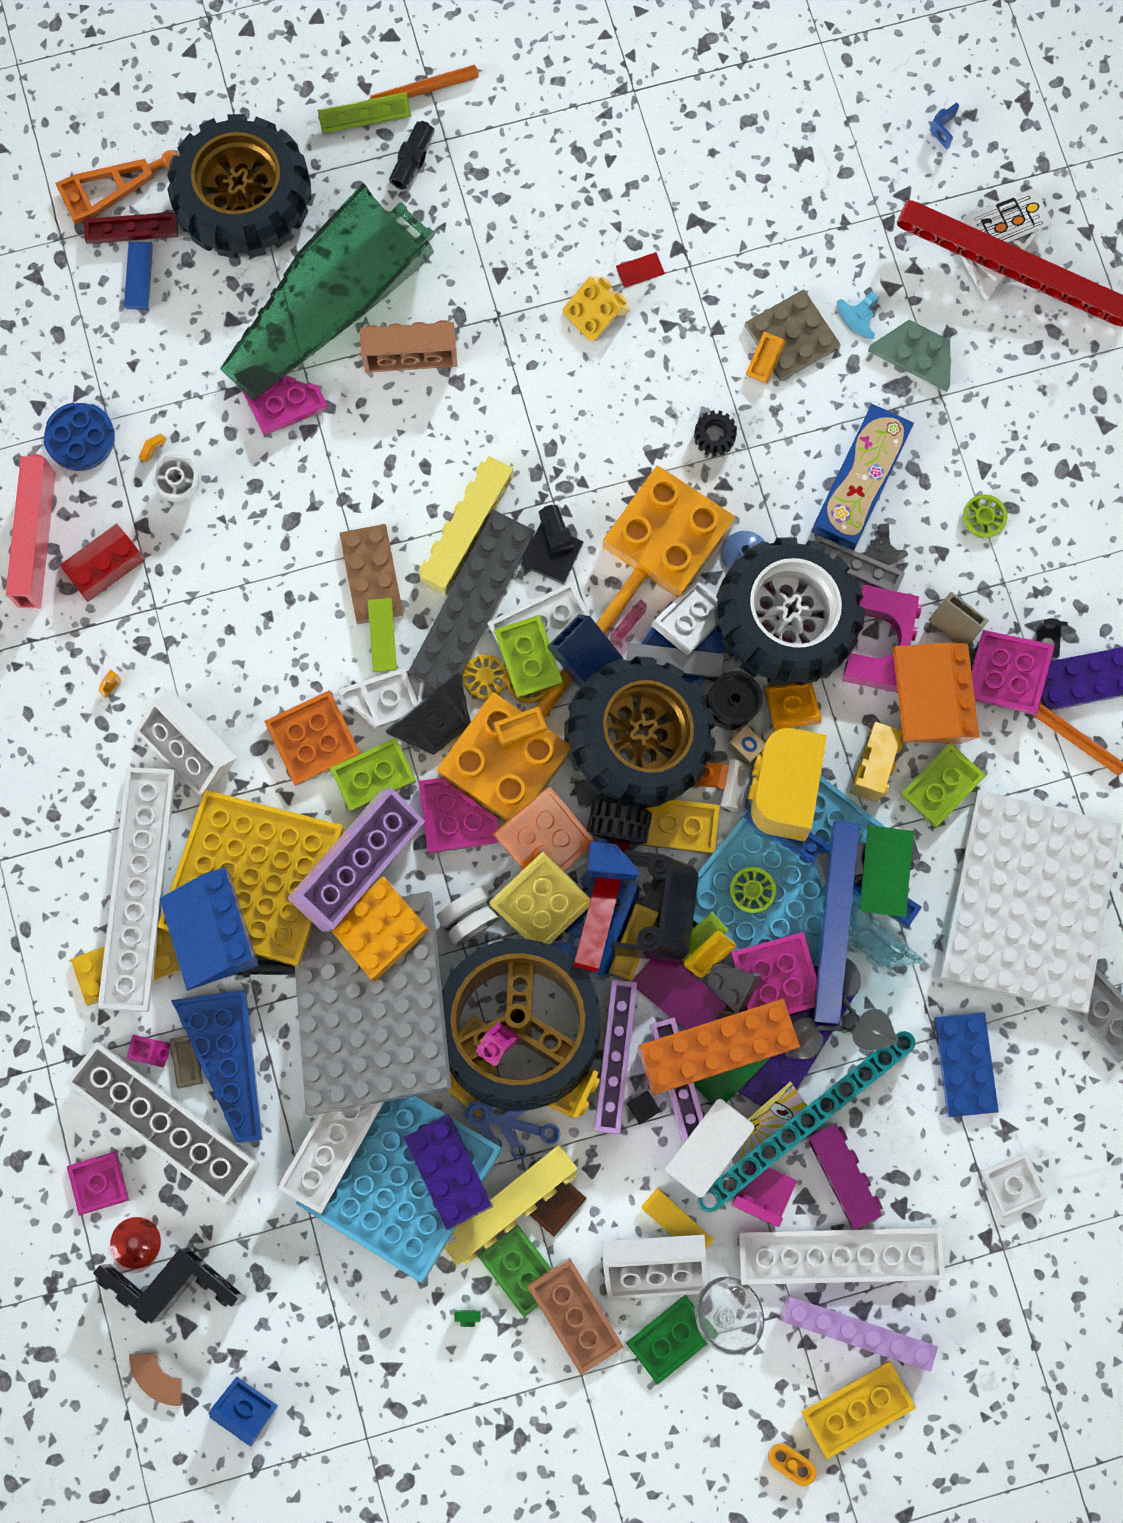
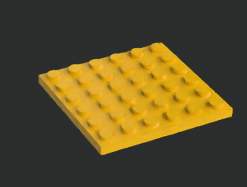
[157,790,344,967]

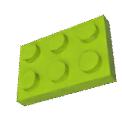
[494,615,563,699]
[330,737,417,813]
[900,742,986,828]

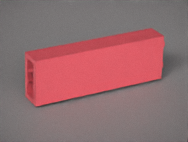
[6,454,56,609]

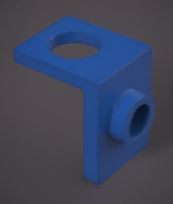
[929,102,960,150]

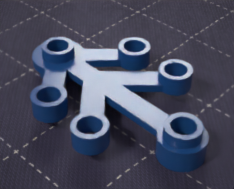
[465,1101,561,1159]

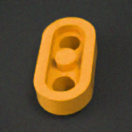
[768,1443,816,1486]

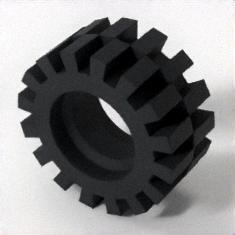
[694,410,737,457]

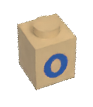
[728,725,766,765]

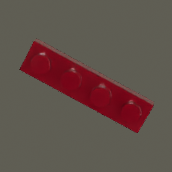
[84,212,178,244]

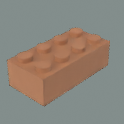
[360,320,458,373]

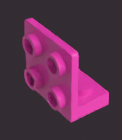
[731,1162,797,1227]

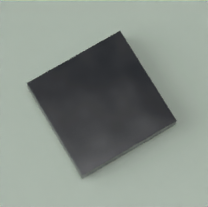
[521,523,584,585]

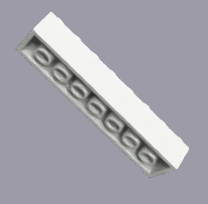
[65,1042,260,1205]

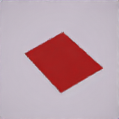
[616,252,665,288]

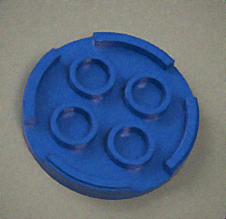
[44,402,115,471]

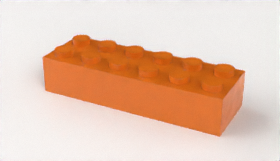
[637,998,800,1096]

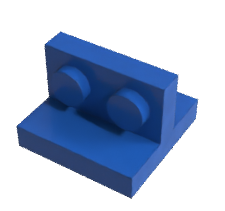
[208,1376,278,1447]

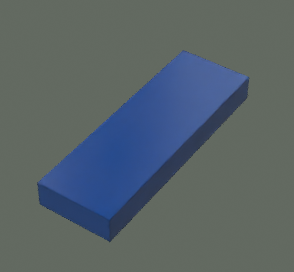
[124,241,153,310]

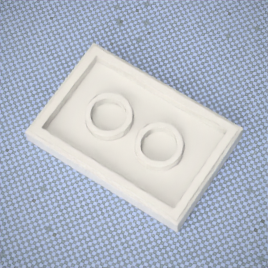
[651,579,718,656]

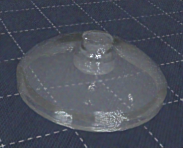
[695,1276,764,1356]

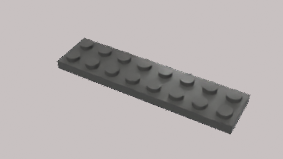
[407,509,535,689]

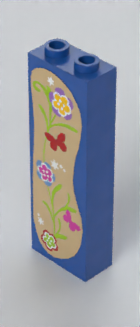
[811,403,914,550]

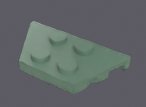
[868,319,950,392]

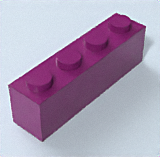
[806,1123,883,1230]

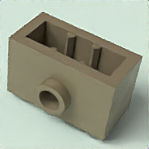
[929,592,989,647]

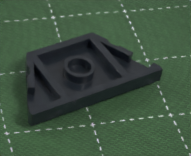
[385,673,471,755]

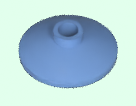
[721,531,764,570]

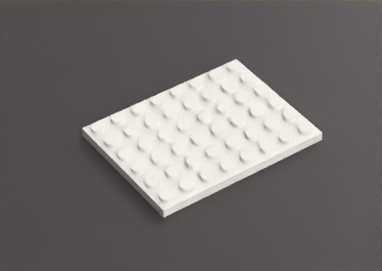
[940,790,1121,1013]

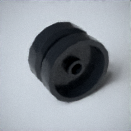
[705,671,763,730]

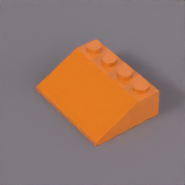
[892,642,980,744]

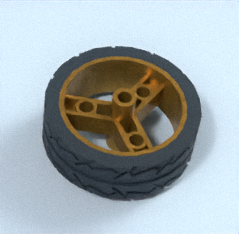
[442,938,601,1111]

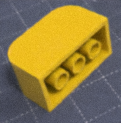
[748,728,827,841]

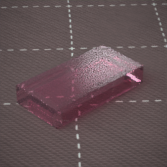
[610,599,647,646]

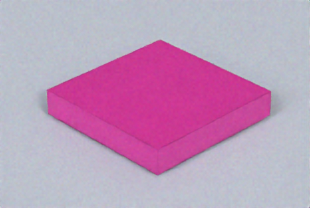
[67,1151,130,1216]

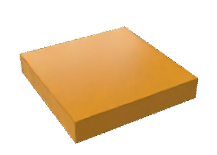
[764,682,822,730]

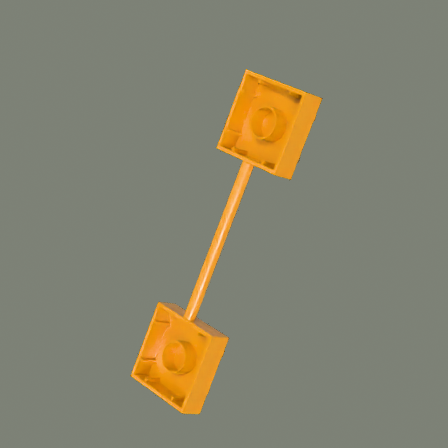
[436,465,736,822]

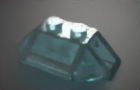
[848,900,924,968]

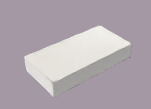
[721,760,752,813]

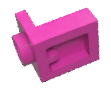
[476,1022,519,1066]
[126,1035,170,1068]

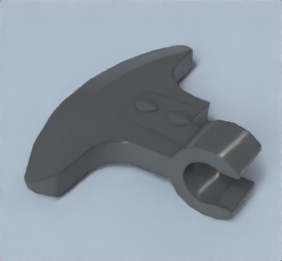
[861,523,908,565]

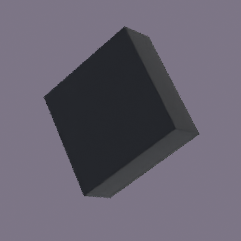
[626,1090,661,1125]

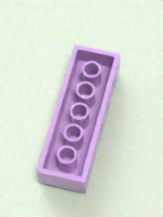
[287,787,425,932]

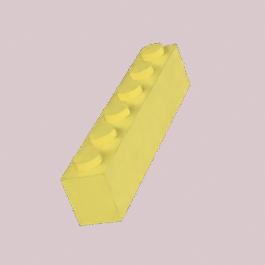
[418,456,514,595]
[444,1145,578,1266]

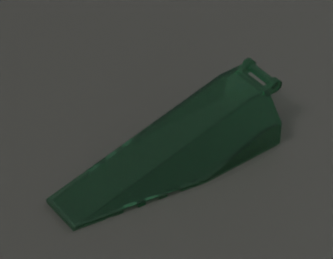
[220,183,435,401]

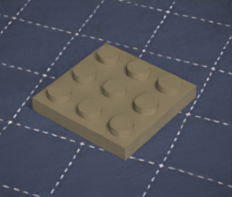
[744,289,841,382]

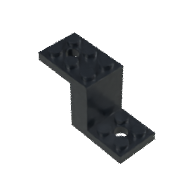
[93,1248,246,1324]

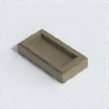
[169,1035,203,1089]

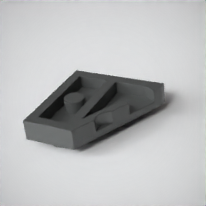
[705,963,762,1014]

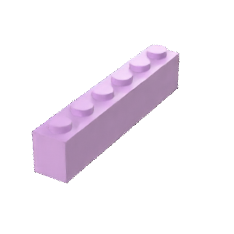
[594,980,637,1135]
[649,1017,703,1144]
[779,1295,938,1372]

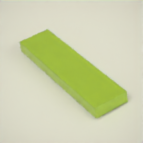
[317,92,411,134]

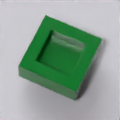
[454,1310,481,1327]

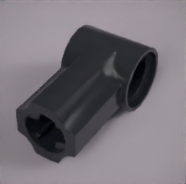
[538,504,574,555]

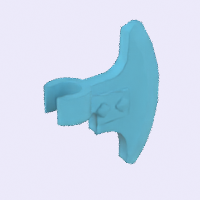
[837,291,879,339]

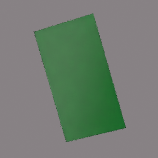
[859,825,914,917]
[694,1058,769,1104]

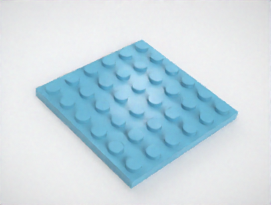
[295,1096,503,1284]

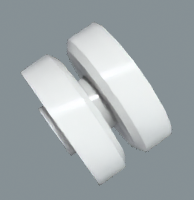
[436,887,500,946]

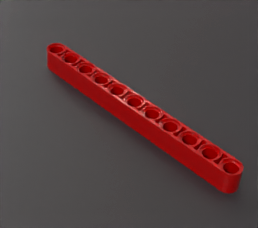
[896,200,1123,327]

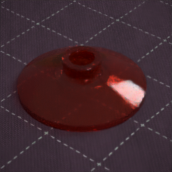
[110,1217,161,1269]

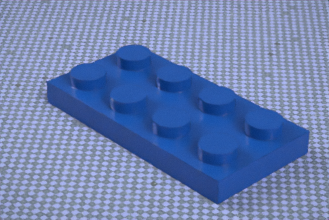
[934,1012,999,1118]

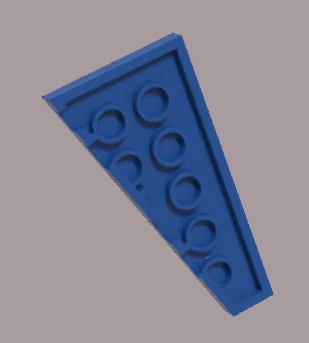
[171,990,263,1143]

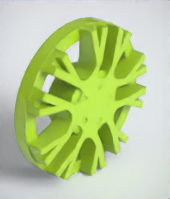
[962,494,1008,539]
[730,867,776,913]

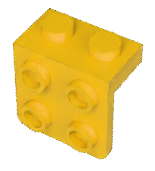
[562,276,631,341]
[547,1070,600,1119]

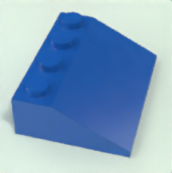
[159,867,259,991]

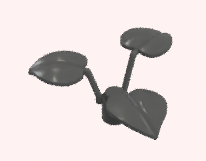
[785,958,898,1060]

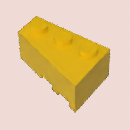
[849,721,904,803]

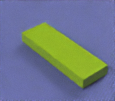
[368,598,397,672]

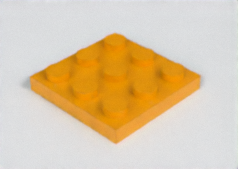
[331,876,430,982]

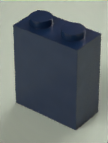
[547,614,623,688]

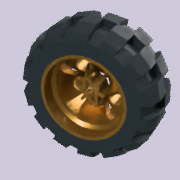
[167,114,311,259]
[564,656,716,808]

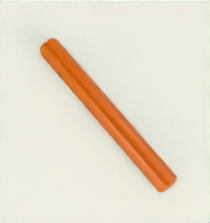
[370,64,479,99]
[1032,703,1123,775]

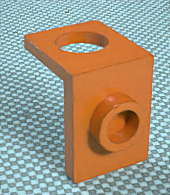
[695,763,729,791]

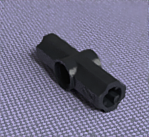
[389,121,435,190]

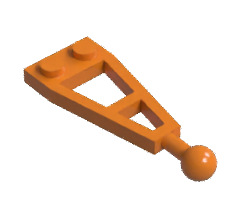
[55,150,179,225]

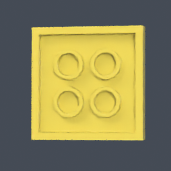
[489,852,591,944]

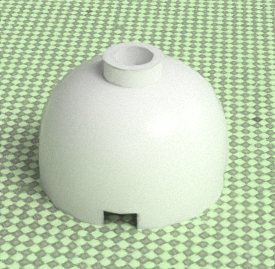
[151,453,200,503]

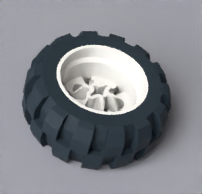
[714,537,865,687]

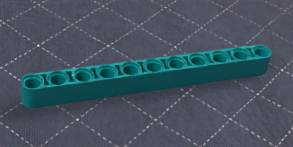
[697,1031,916,1213]

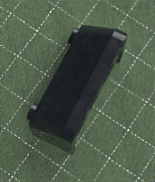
[611,850,699,963]

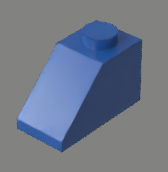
[586,839,639,881]

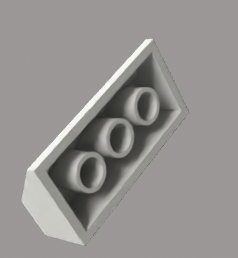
[135,690,238,798]
[603,1235,709,1300]

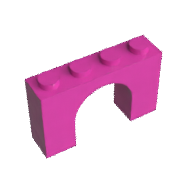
[842,585,922,693]

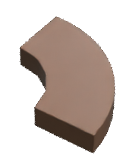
[129,1353,182,1406]

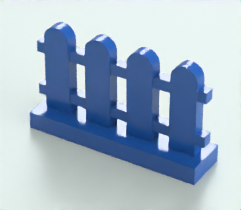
[553,874,641,980]

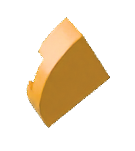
[138,433,167,463]
[99,669,122,698]

